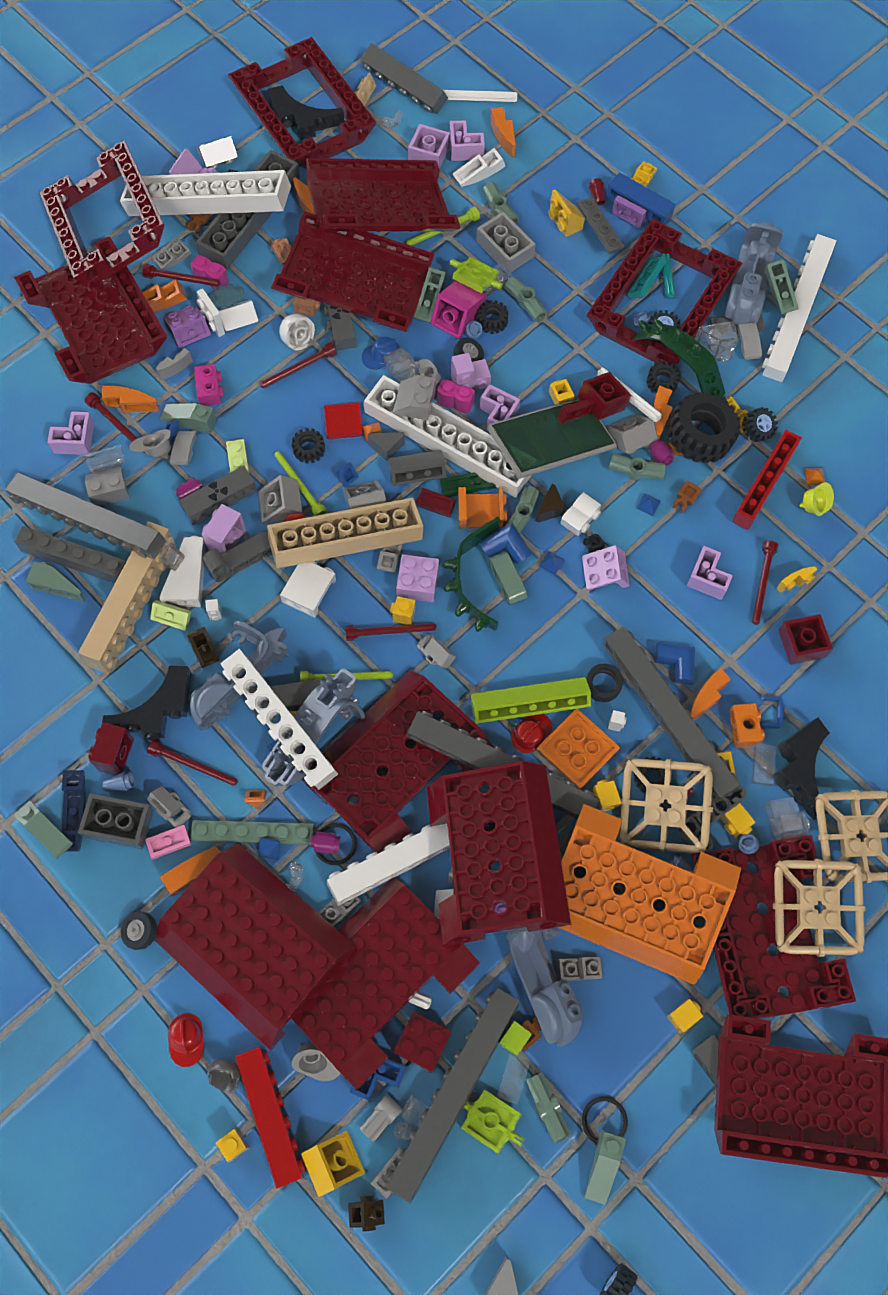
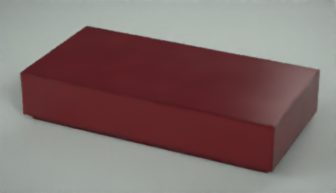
[415,488,456,518]

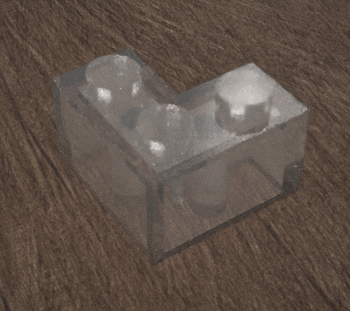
[765,797,810,841]

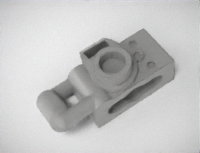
[417,634,456,668]
[147,786,191,827]

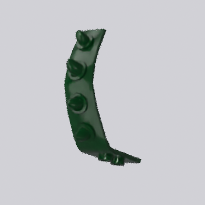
[633,320,726,398]
[442,516,500,632]

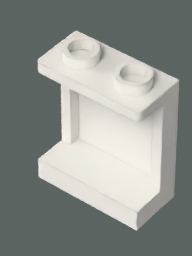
[280,561,336,618]

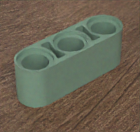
[488,551,527,605]

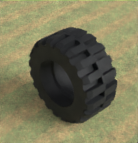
[667,392,741,463]

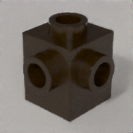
[348,1195,385,1231]

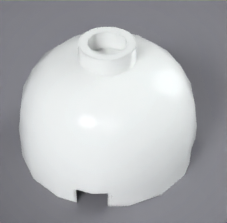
[279,313,315,350]

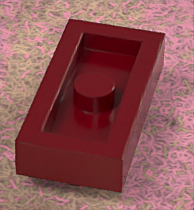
[557,398,595,424]

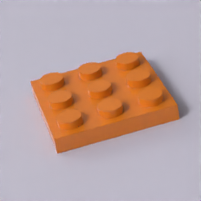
[536,709,620,790]

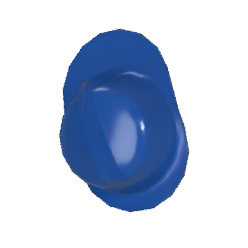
[362,337,402,370]

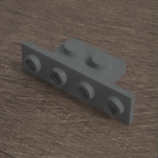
[577,197,624,254]

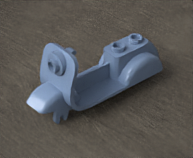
[724,222,783,325]
[190,621,289,731]
[262,669,365,786]
[503,927,582,1047]

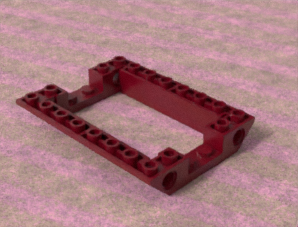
[228,37,376,169]
[40,140,165,282]
[587,219,743,365]

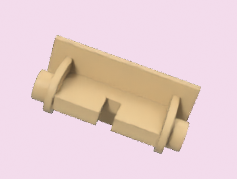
[354,73,376,106]

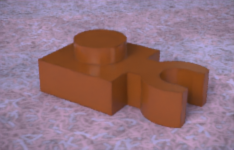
[187,214,212,234]
[672,480,702,513]
[521,1016,542,1052]

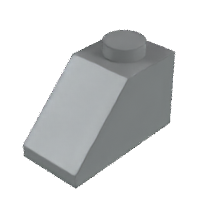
[484,1257,518,1295]

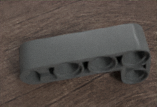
[203,531,272,582]
[678,785,746,853]

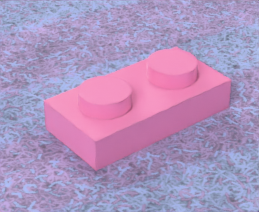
[145,825,192,860]

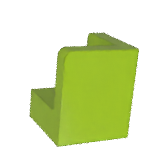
[499,1021,531,1057]

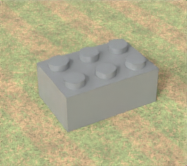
[476,212,536,274]

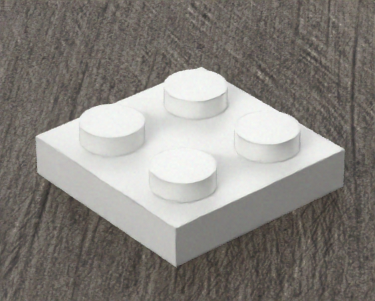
[196,288,225,337]

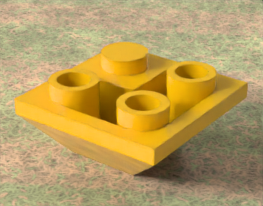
[549,189,585,237]

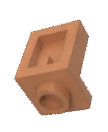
[270,238,292,265]
[293,297,321,317]

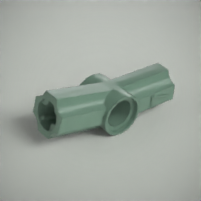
[482,182,519,224]
[504,276,547,322]
[609,453,666,480]
[507,486,539,534]
[525,1072,571,1144]

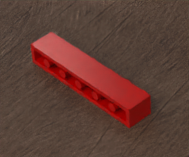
[732,430,802,530]
[235,1047,306,1189]

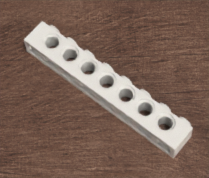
[220,649,338,789]

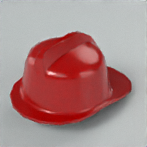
[511,714,553,754]
[168,1013,204,1067]

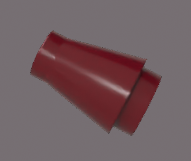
[588,178,606,205]

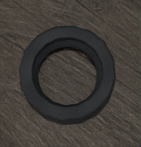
[586,663,623,702]

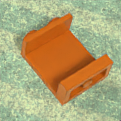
[458,487,507,529]

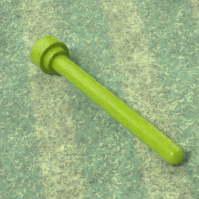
[406,206,480,246]
[275,451,328,516]
[300,671,393,682]

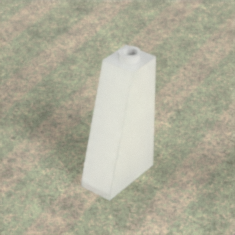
[160,536,206,607]

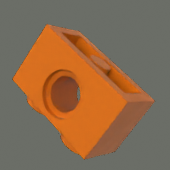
[729,703,765,748]

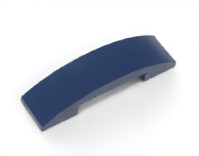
[61,770,86,852]

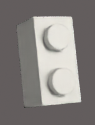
[205,599,222,621]
[608,710,627,732]

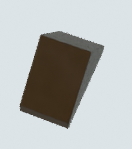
[535,484,564,523]
[187,627,220,668]

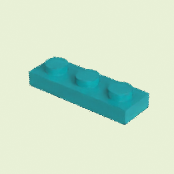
[627,256,666,299]

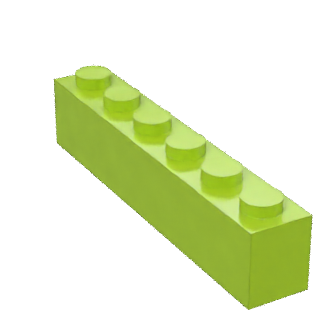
[471,677,591,724]

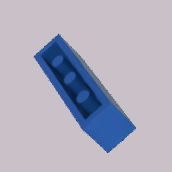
[606,172,676,224]

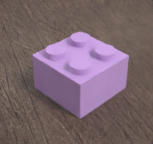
[408,124,450,169]
[202,504,246,554]
[396,555,439,602]

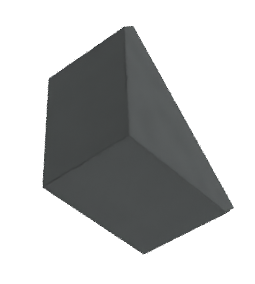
[368,432,405,461]

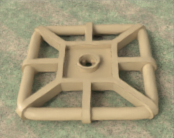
[619,759,713,854]
[815,790,888,883]
[773,859,866,957]

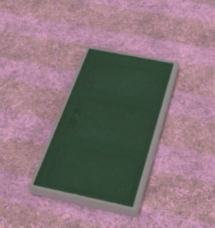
[487,398,617,479]

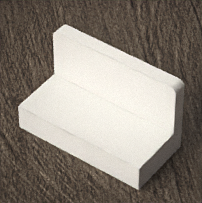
[217,299,258,331]

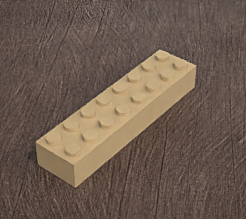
[267,498,423,569]
[78,521,176,675]

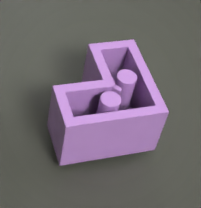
[450,120,485,161]
[451,353,491,390]
[480,384,521,437]
[47,412,94,455]
[687,546,733,600]

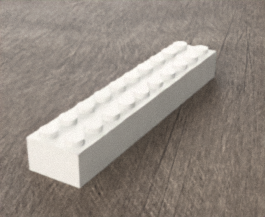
[120,170,291,216]
[364,375,536,498]

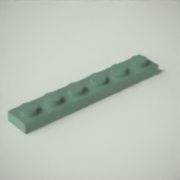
[191,820,314,845]

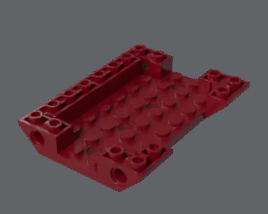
[301,670,494,854]
[426,761,572,946]
[692,835,856,1019]

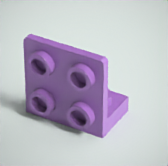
[612,195,647,228]
[164,305,211,348]

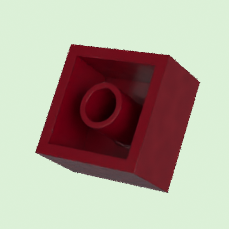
[577,372,632,421]
[778,614,833,665]
[88,723,134,775]
[393,1012,451,1073]

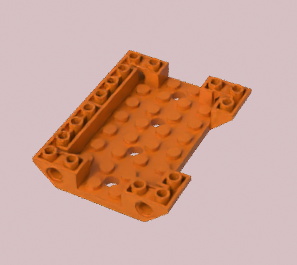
[558,804,741,985]

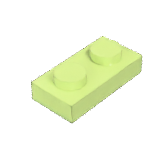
[226,439,249,473]
[150,600,191,631]

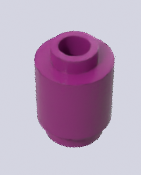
[648,439,675,466]
[175,478,203,500]
[310,831,340,854]

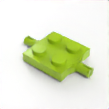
[449,257,503,293]
[461,1089,525,1155]

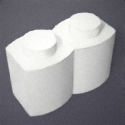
[560,492,601,536]

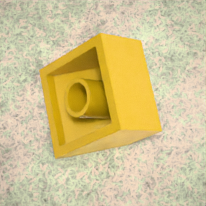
[301,1131,365,1197]

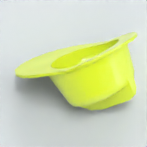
[799,482,834,517]

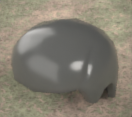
[207,1059,241,1091]

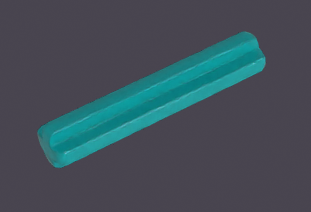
[661,253,676,299]

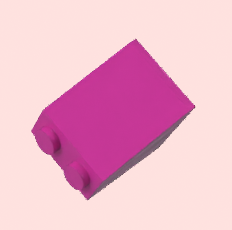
[430,281,487,339]

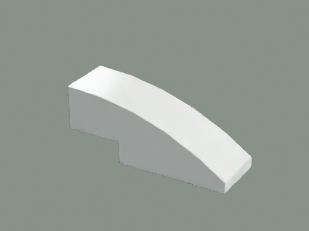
[453,148,505,187]

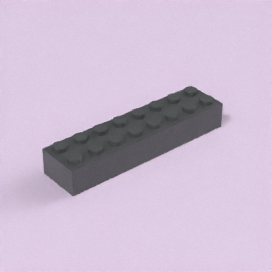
[196,150,300,270]

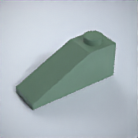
[764,259,799,315]
[414,267,446,323]
[160,403,217,434]
[26,562,86,602]
[14,801,73,859]
[584,1130,626,1205]

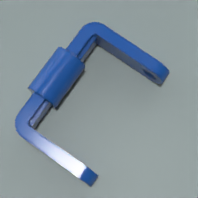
[760,696,785,729]

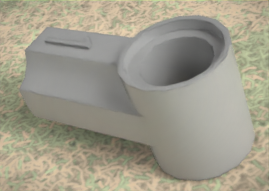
[360,1094,403,1142]

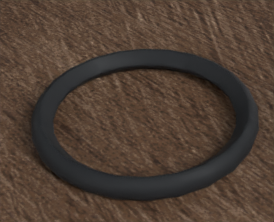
[315,823,357,865]
[582,1097,628,1144]

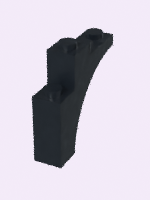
[268,85,345,140]
[102,666,192,741]
[772,717,830,820]

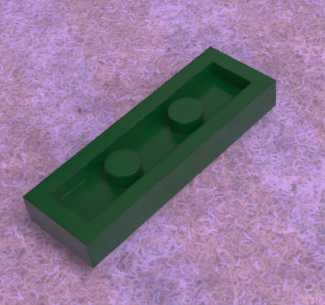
[440,472,497,497]

